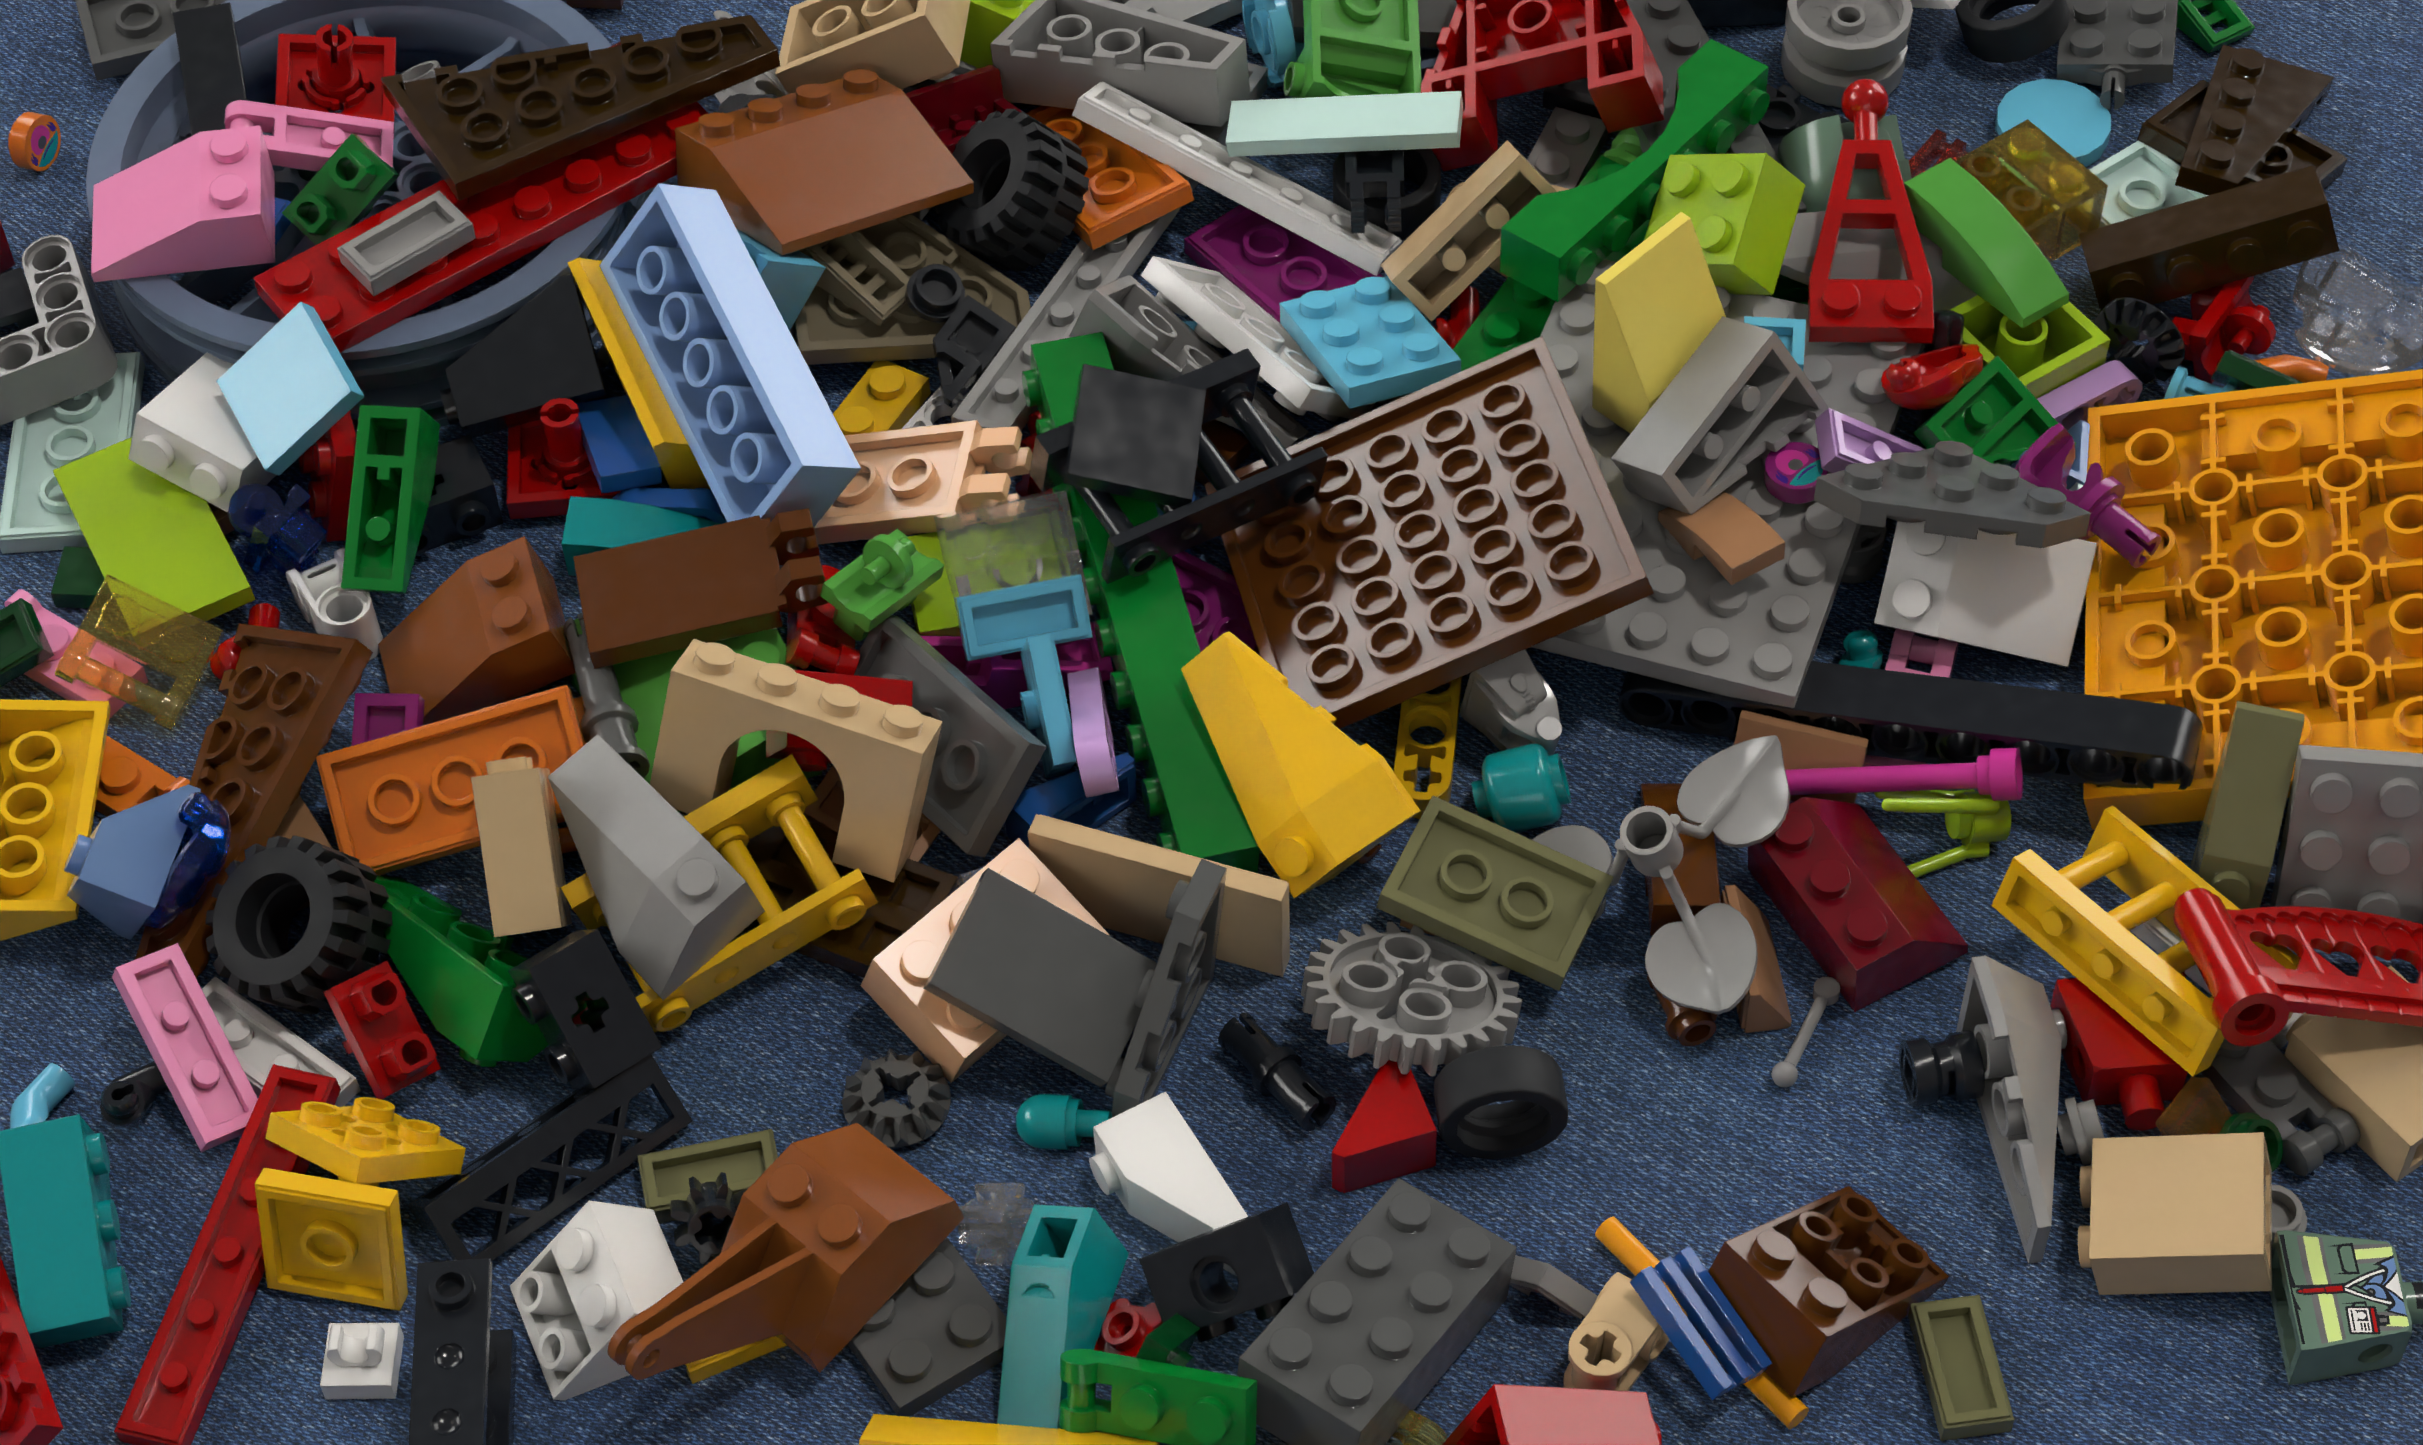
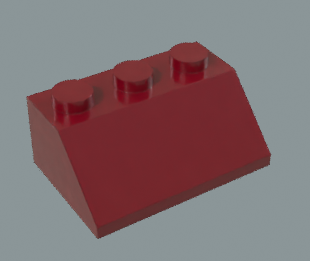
[1748,797,1968,1012]

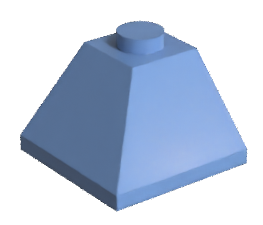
[64,784,201,940]

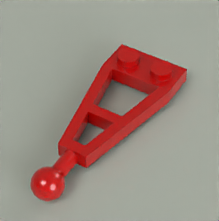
[1808,79,1934,343]

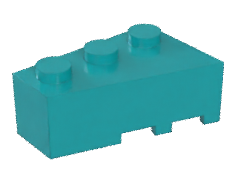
[0,1114,131,1348]

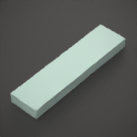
[1226,91,1463,157]

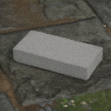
[337,191,476,296]

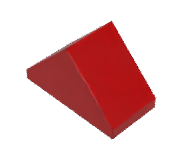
[1332,1060,1437,1193]

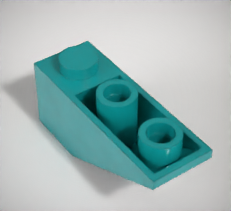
[997,1204,1129,1429]

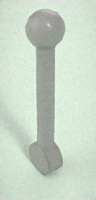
[1771,977,1840,1088]

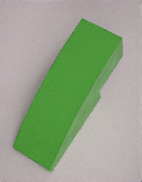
[1904,158,2069,328]

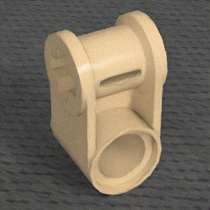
[1563,1272,1669,1391]

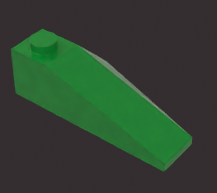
[375,876,587,1067]

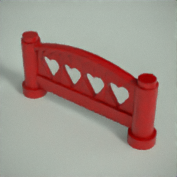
[2174,888,2423,1047]

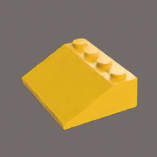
[0,699,111,941]

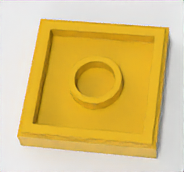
[255,1168,408,1311]

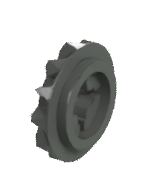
[842,1047,951,1148]

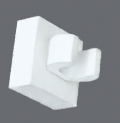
[320,1323,404,1400]

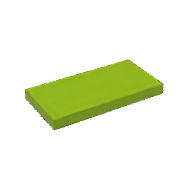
[53,437,256,650]

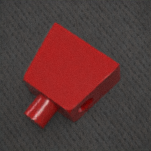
[2050,971,2187,1131]

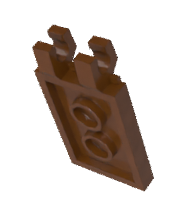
[573,508,829,669]

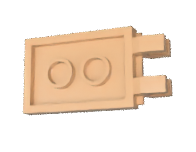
[814,420,1033,545]

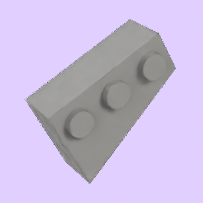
[1611,316,1829,515]

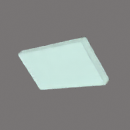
[0,352,145,554]

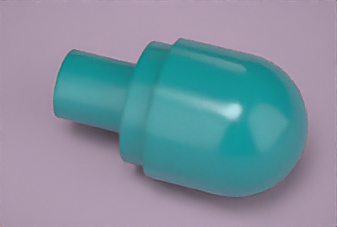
[1016,1094,1112,1150]

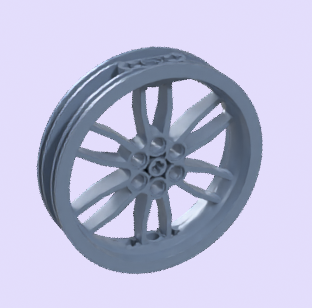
[86,0,653,435]

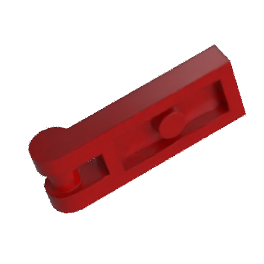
[786,565,860,675]

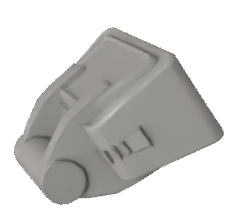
[1460,649,1562,755]

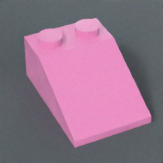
[91,125,275,282]

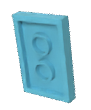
[1279,276,1461,409]

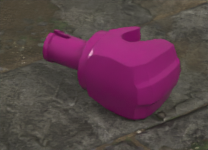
[2014,423,2162,568]

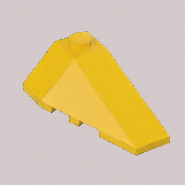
[1181,631,1421,898]

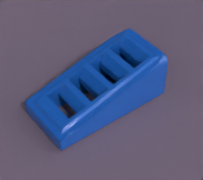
[1005,752,1137,848]

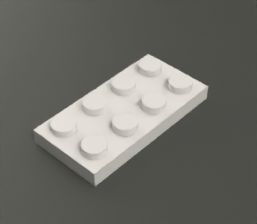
[1141,256,1376,422]

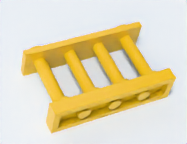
[561,754,878,1033]
[1991,805,2299,1077]

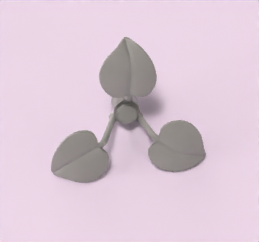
[1532,735,1790,1015]

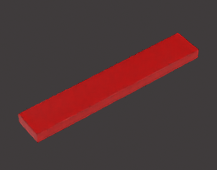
[114,1064,341,1445]

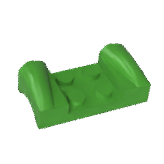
[1283,0,1422,98]

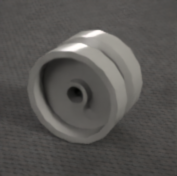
[1780,0,1913,108]

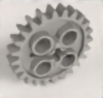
[1301,922,1522,1076]

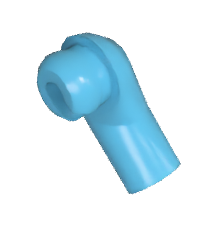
[10,1063,75,1129]

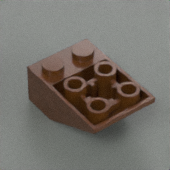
[1708,1186,1950,1397]

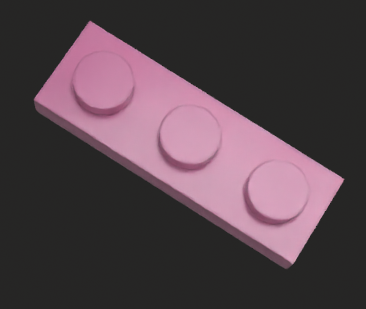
[112,943,258,1152]

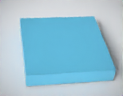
[216,302,365,476]

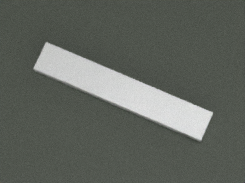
[1072,81,1402,276]

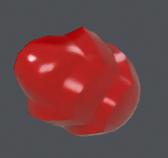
[1881,344,1983,411]

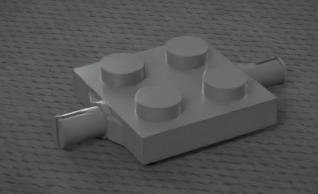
[2057,0,2178,110]

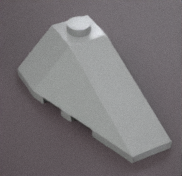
[1956,955,2067,1264]

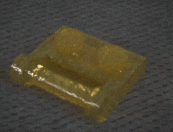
[55,574,224,731]

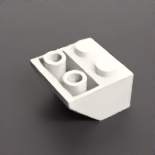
[510,1200,683,1401]

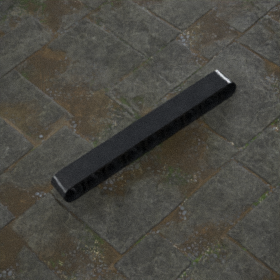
[1618,661,2203,790]

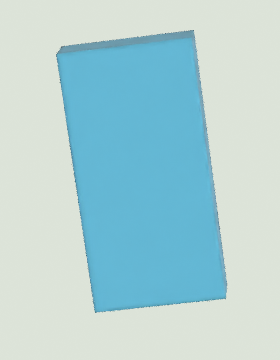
[954,574,1093,661]

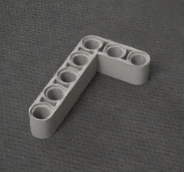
[0,235,118,426]

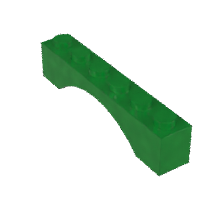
[1500,39,1770,302]

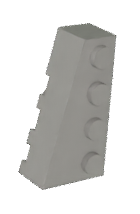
[990,0,1250,127]

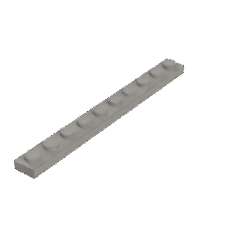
[951,62,1269,431]

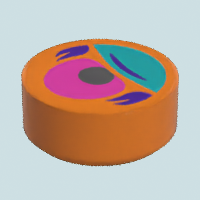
[8,112,61,171]

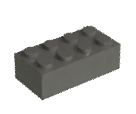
[1237,1178,1517,1445]

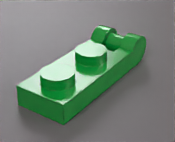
[1059,1349,1258,1445]

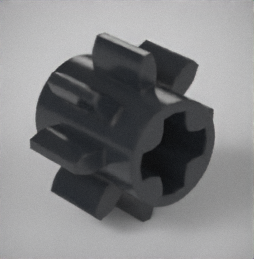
[670,1172,747,1264]

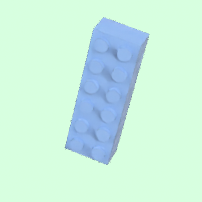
[599,183,861,527]

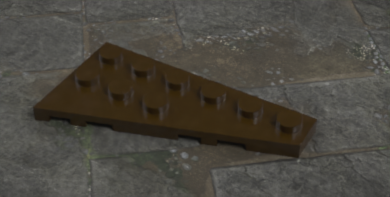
[381,15,780,201]

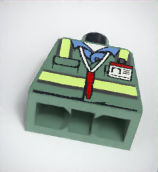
[2270,1230,2423,1385]

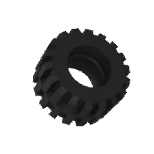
[935,109,1089,272]
[205,836,392,1014]

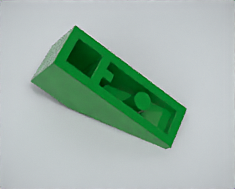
[341,405,440,594]

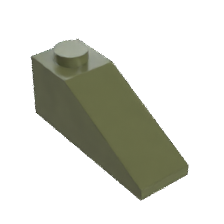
[2191,701,2304,909]

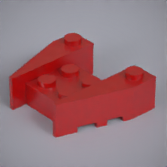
[1421,0,1665,172]

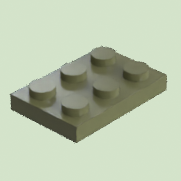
[1376,796,1613,991]

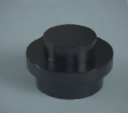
[905,264,965,323]

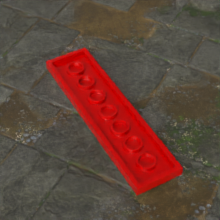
[253,101,708,353]

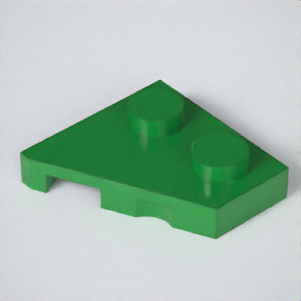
[1913,355,2076,466]

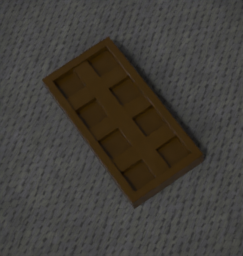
[742,822,959,978]

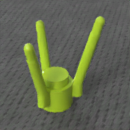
[1874,789,2011,878]

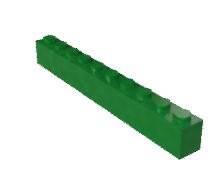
[1022,332,1260,873]

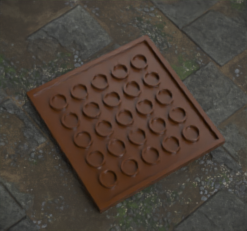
[1204,336,1654,729]

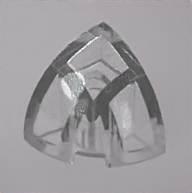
[2293,244,2423,376]

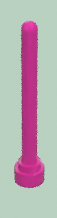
[1785,748,2023,801]

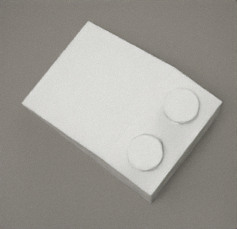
[1874,521,2097,667]

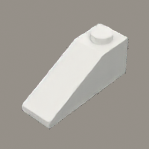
[1089,1092,1248,1276]

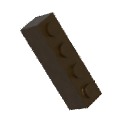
[2079,165,2340,312]

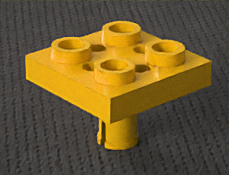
[266,1097,466,1187]

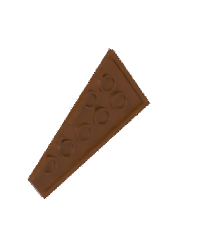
[135,623,373,978]

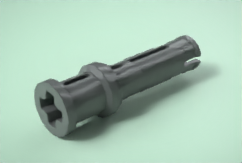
[563,613,650,778]

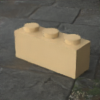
[1381,140,1557,322]

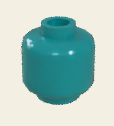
[1471,744,1571,833]

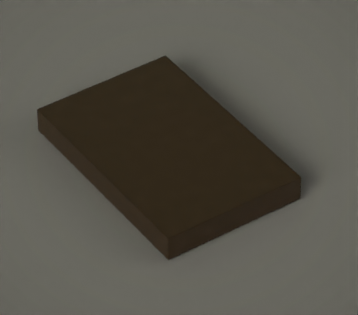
[2137,80,2348,189]

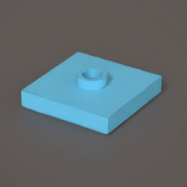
[1020,633,1077,778]

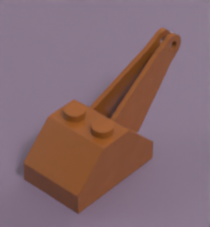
[607,1123,964,1380]

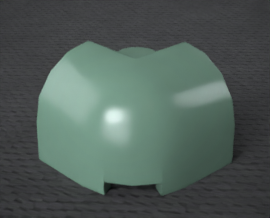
[1777,114,1912,213]

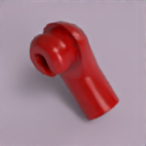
[1428,286,1480,349]

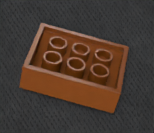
[675,69,974,256]

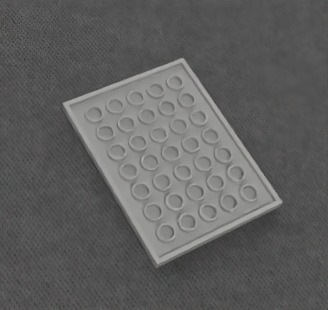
[1531,259,1925,708]

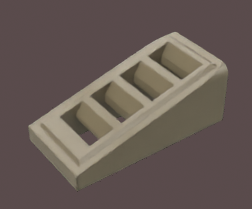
[799,231,910,326]

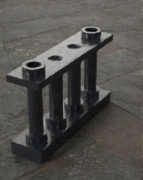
[1029,348,1328,584]
[409,1258,517,1445]

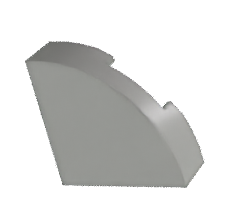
[1510,1255,1598,1319]

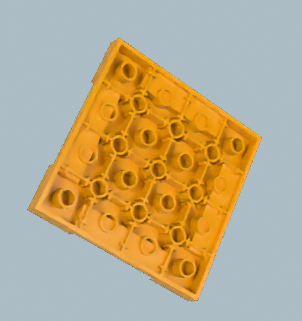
[2083,369,2423,830]

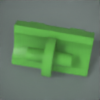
[820,528,945,641]

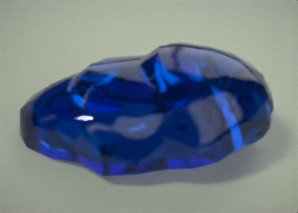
[143,792,231,929]

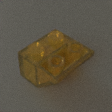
[1955,119,2108,260]

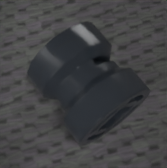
[1899,1030,1985,1108]

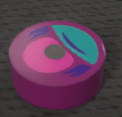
[1764,442,1828,504]

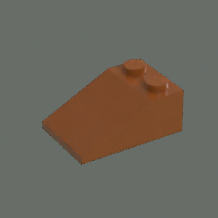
[378,536,575,726]

